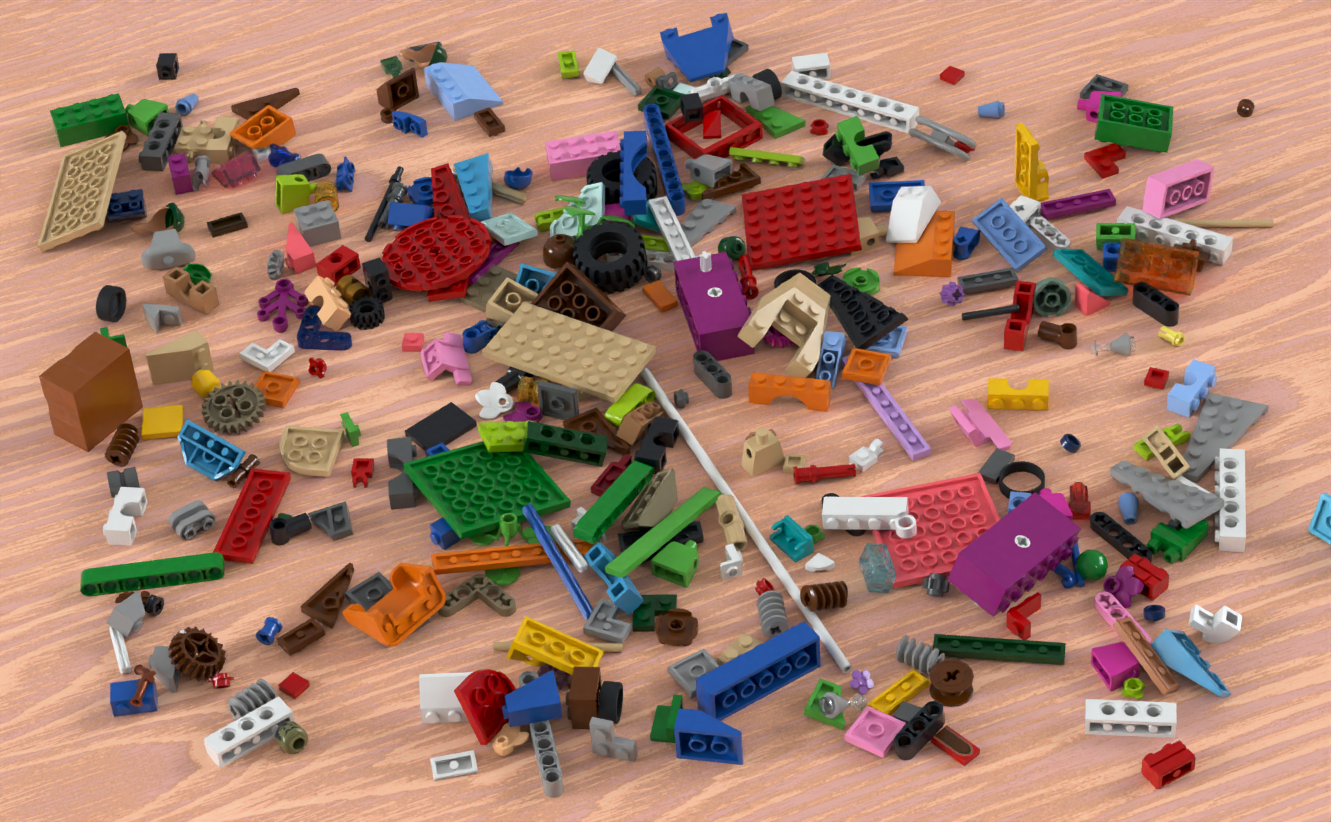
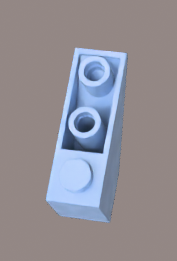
[816,331,847,389]

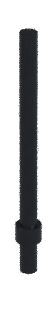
[364,166,404,242]

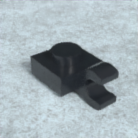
[870,156,904,180]

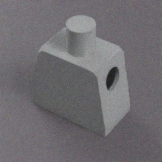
[685,154,732,188]

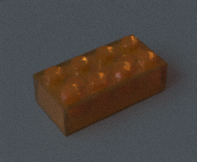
[1113,238,1199,296]

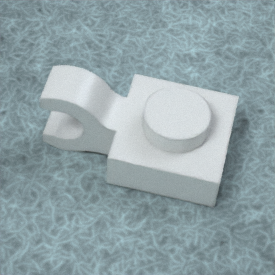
[848,439,884,472]

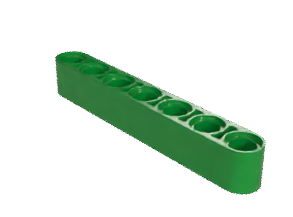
[573,460,654,544]
[80,552,224,596]

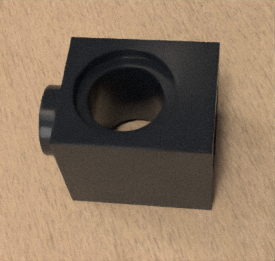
[156,53,179,80]
[680,93,703,123]

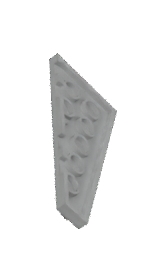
[1181,393,1269,483]
[1110,461,1225,529]

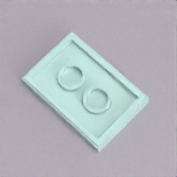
[481,213,538,246]

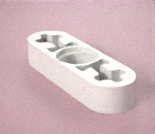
[1030,217,1070,252]

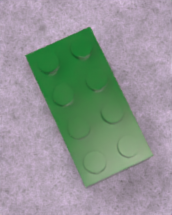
[50,93,130,147]

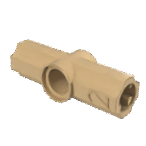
[716,494,748,552]

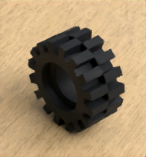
[349,296,385,330]

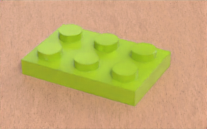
[478,421,537,452]

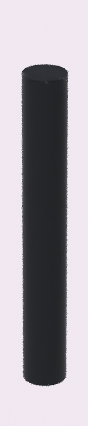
[962,304,1020,321]

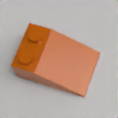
[229,105,296,149]

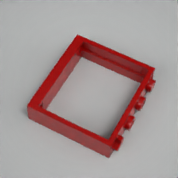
[665,95,763,160]

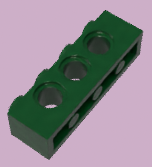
[523,421,607,467]

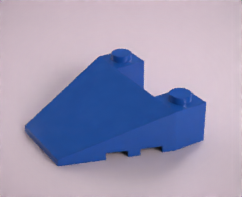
[660,12,734,82]

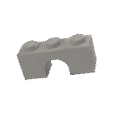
[728,73,775,111]

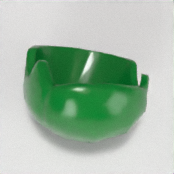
[183,263,212,285]
[1075,550,1108,580]

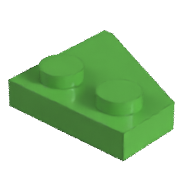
[803,678,845,730]

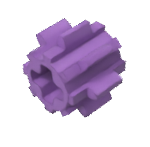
[939,282,965,306]

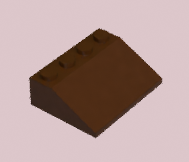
[531,262,627,332]

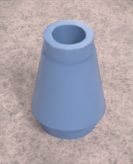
[175,94,199,115]
[978,101,1005,119]
[1118,492,1139,525]

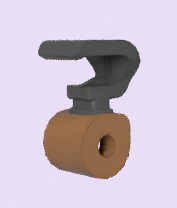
[645,67,678,90]

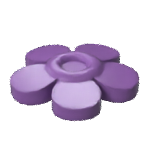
[850,670,874,694]

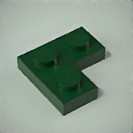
[632,594,677,632]

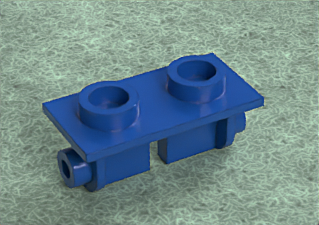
[334,156,356,192]

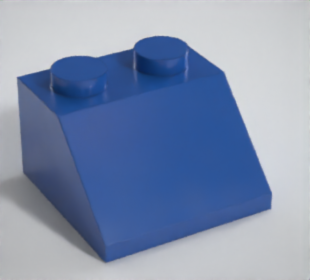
[388,202,434,230]

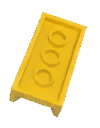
[1015,123,1049,202]
[506,616,604,675]

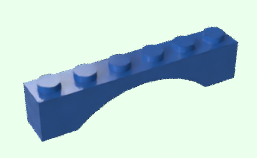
[620,130,647,215]

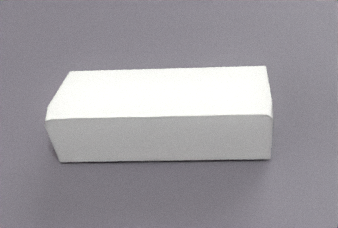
[583,48,617,84]
[430,750,478,781]

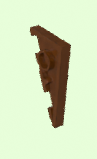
[231,88,300,120]
[701,163,761,200]
[563,407,631,455]
[300,563,355,629]

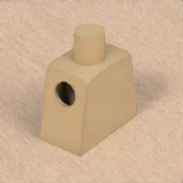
[850,217,887,256]
[742,428,785,478]

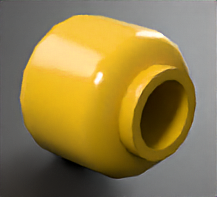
[191,369,220,398]

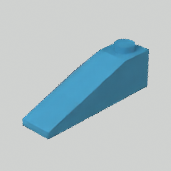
[1150,628,1231,697]

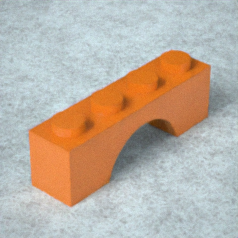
[748,372,831,412]

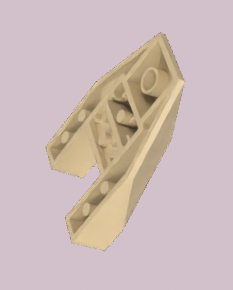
[738,273,831,378]

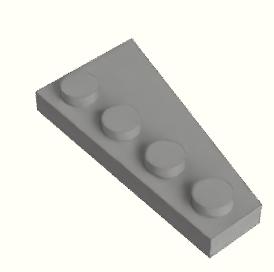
[681,199,737,248]

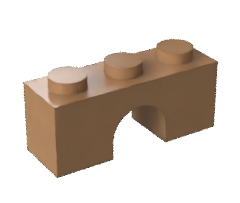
[163,266,219,315]

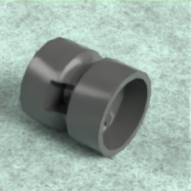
[107,467,140,498]

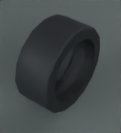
[96,285,127,322]
[598,681,623,724]

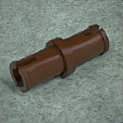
[226,454,260,488]

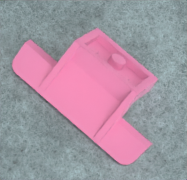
[420,332,472,385]
[949,399,1012,451]

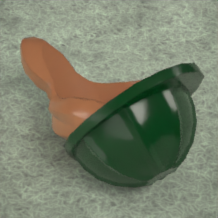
[400,42,447,69]
[132,203,185,234]

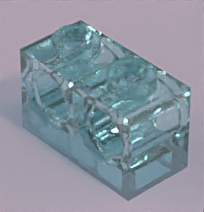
[858,543,897,593]

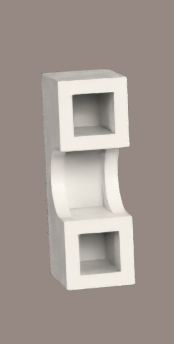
[103,487,148,546]

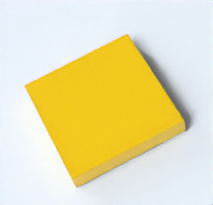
[142,405,184,440]

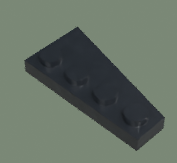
[618,521,704,563]

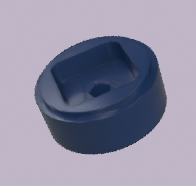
[1060,434,1081,453]
[1143,605,1165,622]

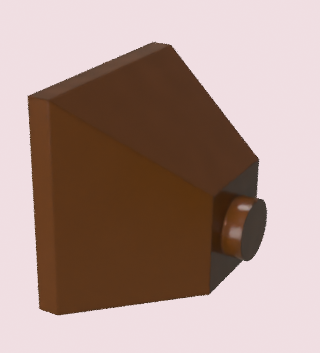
[376,68,419,110]

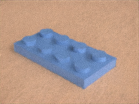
[972,198,1047,273]

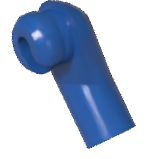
[1054,563,1076,589]

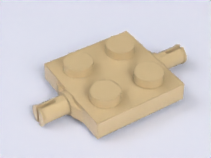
[174,120,215,163]

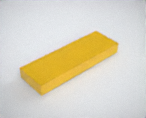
[867,669,929,716]

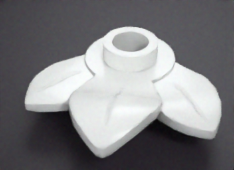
[475,382,513,419]

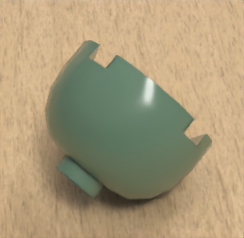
[1033,278,1071,317]

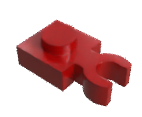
[351,458,375,488]

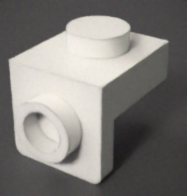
[720,544,743,580]

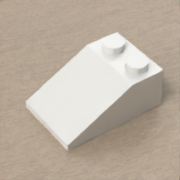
[886,186,941,243]

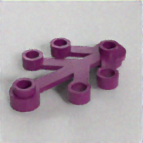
[257,279,308,333]

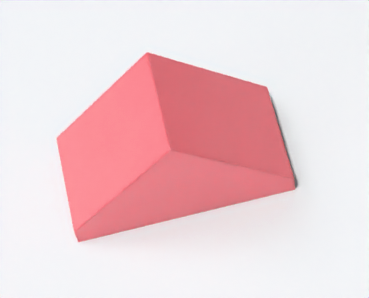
[1075,282,1111,316]

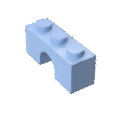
[1167,359,1217,417]

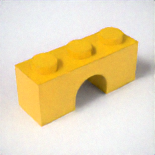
[987,378,1049,410]

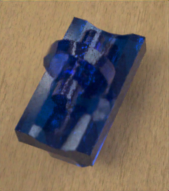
[268,143,301,167]

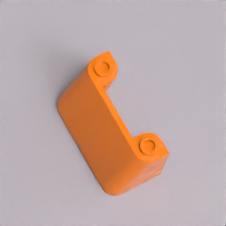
[342,563,446,647]

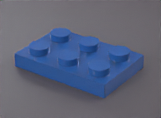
[869,180,925,212]

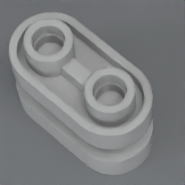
[168,500,216,540]

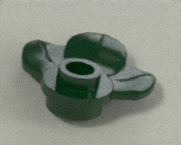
[812,262,846,277]

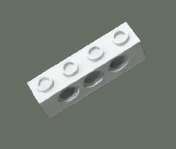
[204,696,295,769]
[1085,699,1177,738]

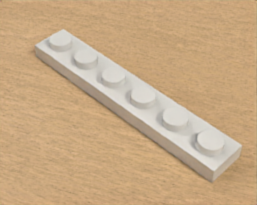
[649,196,695,261]

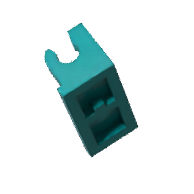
[770,515,814,563]

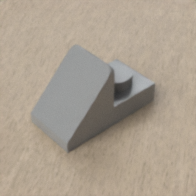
[142,303,183,333]

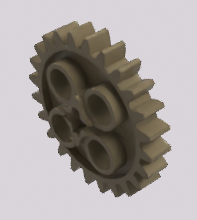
[201,380,266,435]

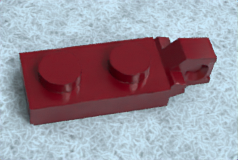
[590,454,632,497]

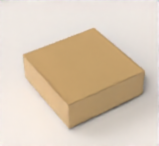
[783,454,806,474]

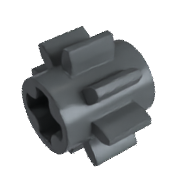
[922,573,950,597]

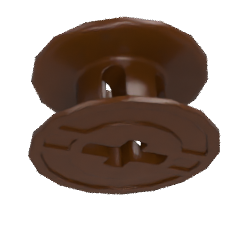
[929,659,974,707]

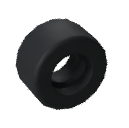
[752,69,782,100]

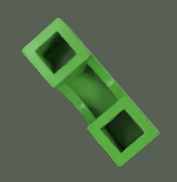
[835,116,879,176]

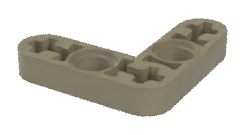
[438,574,516,617]

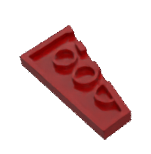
[431,163,470,220]

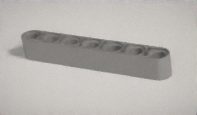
[519,671,564,798]

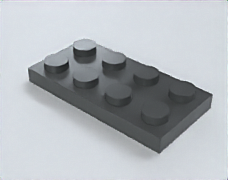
[345,572,430,634]

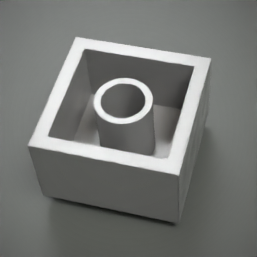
[293,200,341,247]

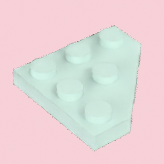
[550,182,605,240]

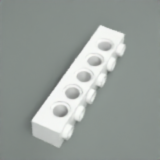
[1117,206,1233,266]
[1215,448,1246,552]

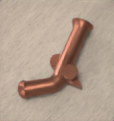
[130,665,156,707]

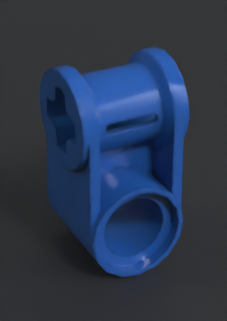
[953,227,980,260]
[462,320,499,354]

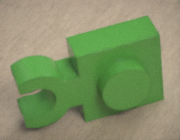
[340,412,361,447]

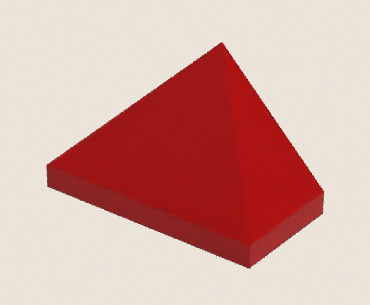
[703,110,721,139]

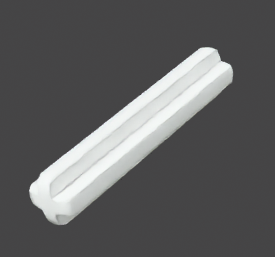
[550,524,589,573]
[109,626,132,675]

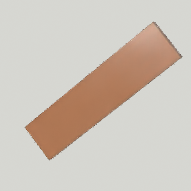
[1112,617,1181,695]

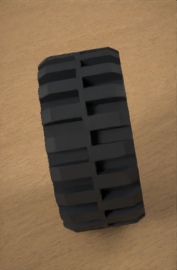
[586,150,658,205]
[573,221,648,294]

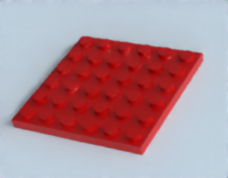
[742,174,862,271]

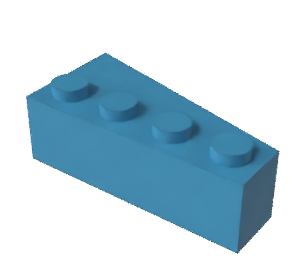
[454,153,493,222]

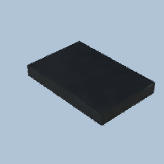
[405,402,477,451]

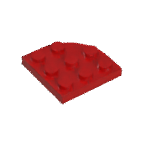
[454,669,516,745]

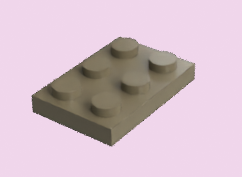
[460,265,518,313]

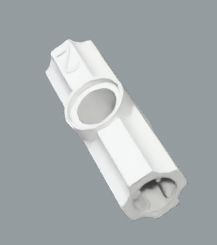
[688,73,738,102]

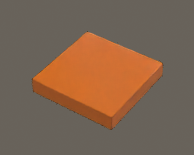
[842,348,891,385]
[254,371,300,408]

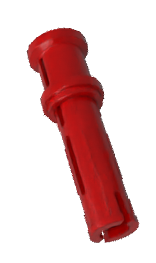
[738,254,759,300]
[793,463,856,485]

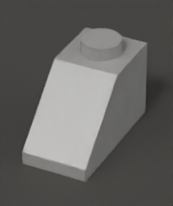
[107,591,145,637]
[149,646,181,693]

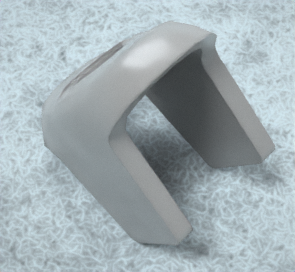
[141,229,195,269]

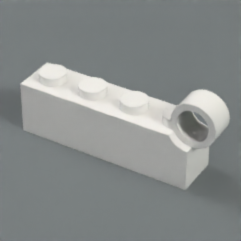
[822,497,917,538]

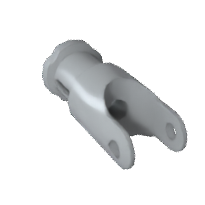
[192,155,211,192]

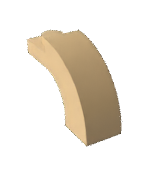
[1142,425,1191,480]

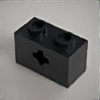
[362,257,393,303]

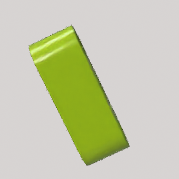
[605,383,656,428]

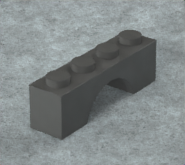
[387,437,419,510]

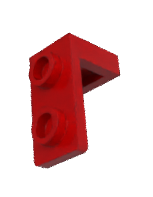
[1006,592,1041,640]

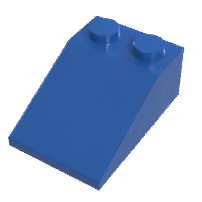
[674,709,743,765]

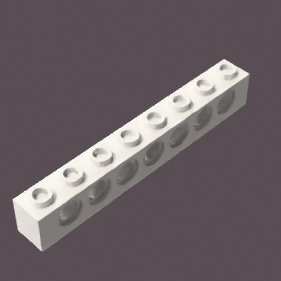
[781,71,919,133]

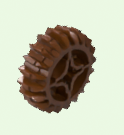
[168,626,226,682]

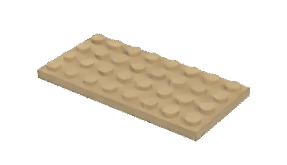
[38,131,126,252]
[482,302,656,403]

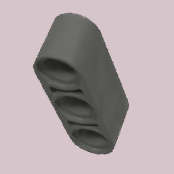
[276,153,331,182]
[693,350,732,399]

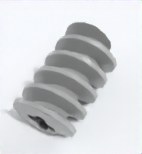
[757,590,789,638]
[896,635,945,675]
[228,679,277,721]

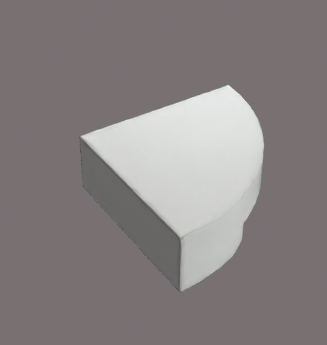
[252,146,271,163]
[805,553,835,572]

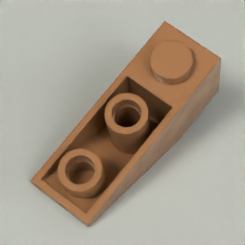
[616,401,665,446]

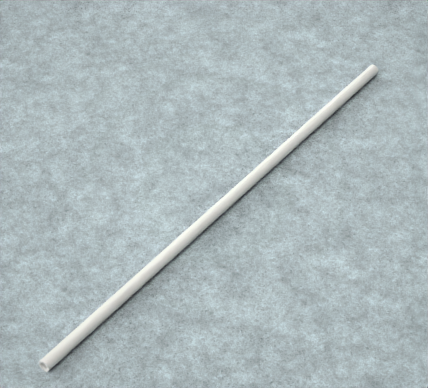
[640,367,852,673]

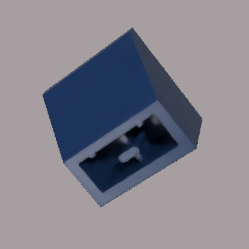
[107,189,147,223]

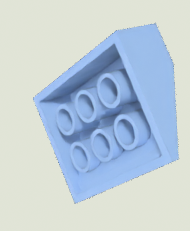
[424,62,503,121]

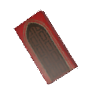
[931,725,980,766]

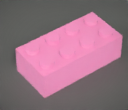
[545,130,621,181]
[1142,159,1214,219]

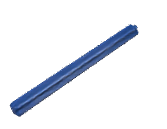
[522,504,594,620]

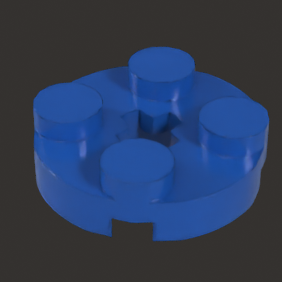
[408,177,434,205]

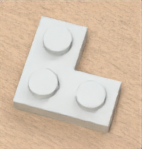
[239,339,295,372]

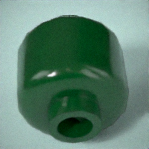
[718,236,746,261]

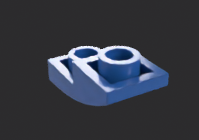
[392,111,428,138]

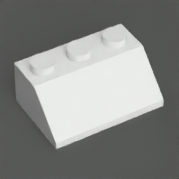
[419,672,473,724]

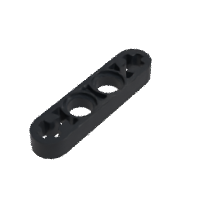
[1090,512,1152,562]

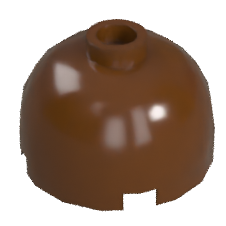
[543,234,577,269]

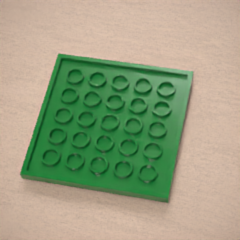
[404,441,571,539]

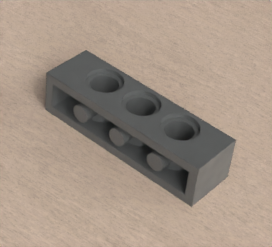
[139,113,183,171]

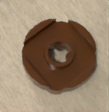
[655,608,698,646]

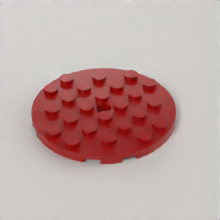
[382,215,491,291]

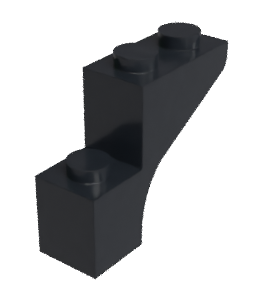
[822,131,892,166]

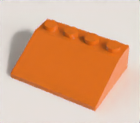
[894,210,955,277]

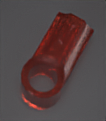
[1069,482,1091,520]

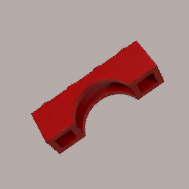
[1004,281,1036,351]

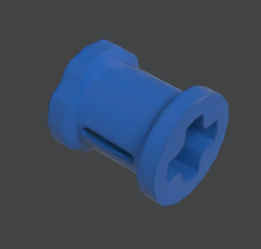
[256,617,283,645]

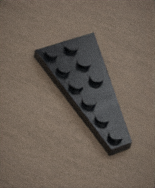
[817,275,909,350]

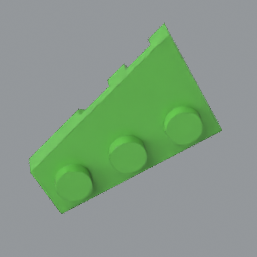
[746,105,805,139]

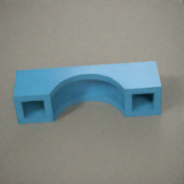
[584,541,644,615]

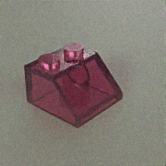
[211,151,261,188]

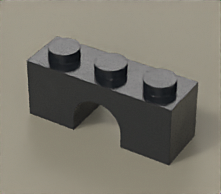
[634,416,679,474]

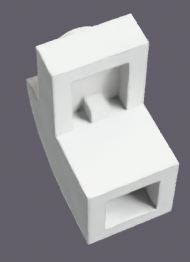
[1188,605,1242,643]

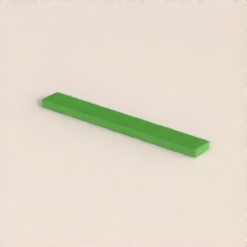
[605,487,721,578]

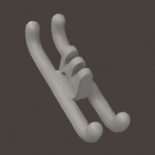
[908,116,977,161]

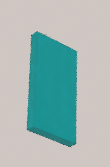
[1052,249,1129,296]

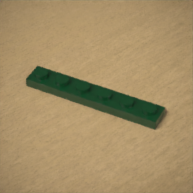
[932,634,1066,665]

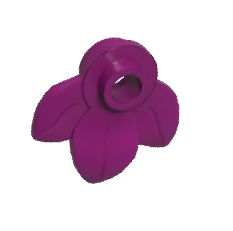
[503,401,543,423]
[1103,566,1144,608]

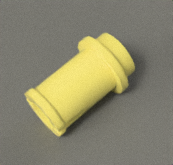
[1158,326,1185,346]

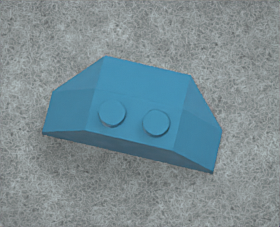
[177,419,246,481]

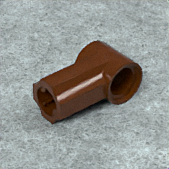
[1038,321,1078,349]

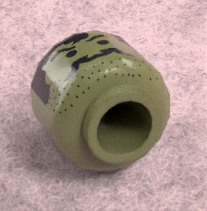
[275,721,308,754]

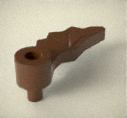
[115,591,150,605]

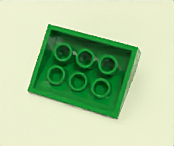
[1094,94,1173,153]

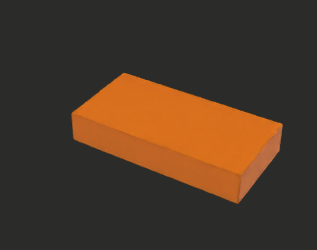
[642,280,678,313]

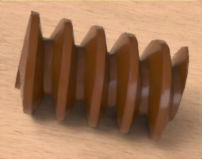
[104,423,140,467]
[800,581,848,612]

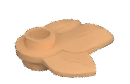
[490,722,530,756]

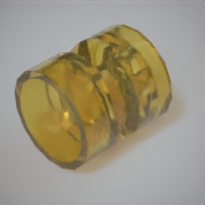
[314,180,339,212]
[517,377,551,404]

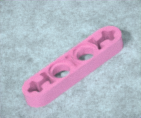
[1095,592,1151,644]

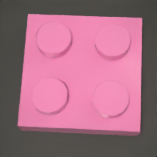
[845,706,906,758]

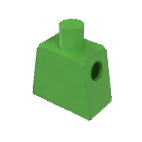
[125,99,169,136]
[651,540,699,588]

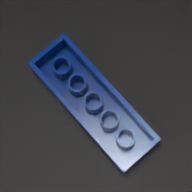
[696,621,821,721]

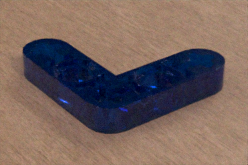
[297,305,353,351]

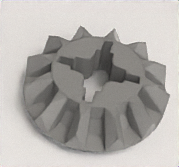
[267,250,285,280]

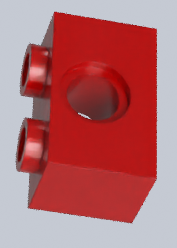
[316,245,361,287]

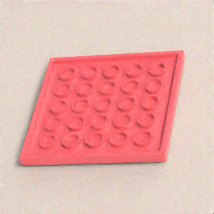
[860,473,1001,588]

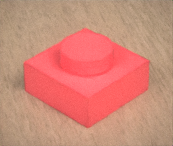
[402,333,424,352]

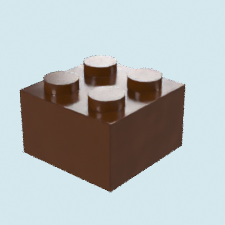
[566,666,602,730]

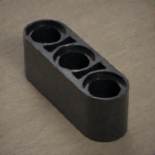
[1132,282,1179,327]
[894,701,945,760]

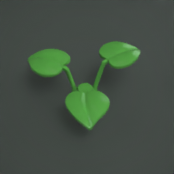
[555,195,635,240]
[470,513,556,585]

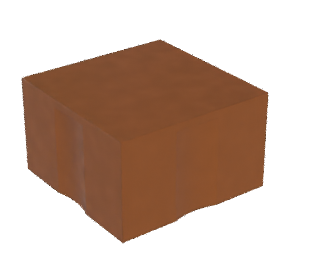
[39,332,143,452]

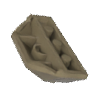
[621,468,678,531]

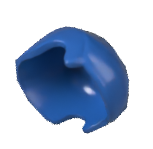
[504,167,533,190]

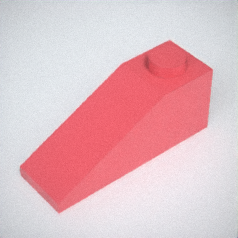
[285,222,316,274]

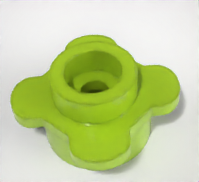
[1121,678,1145,699]

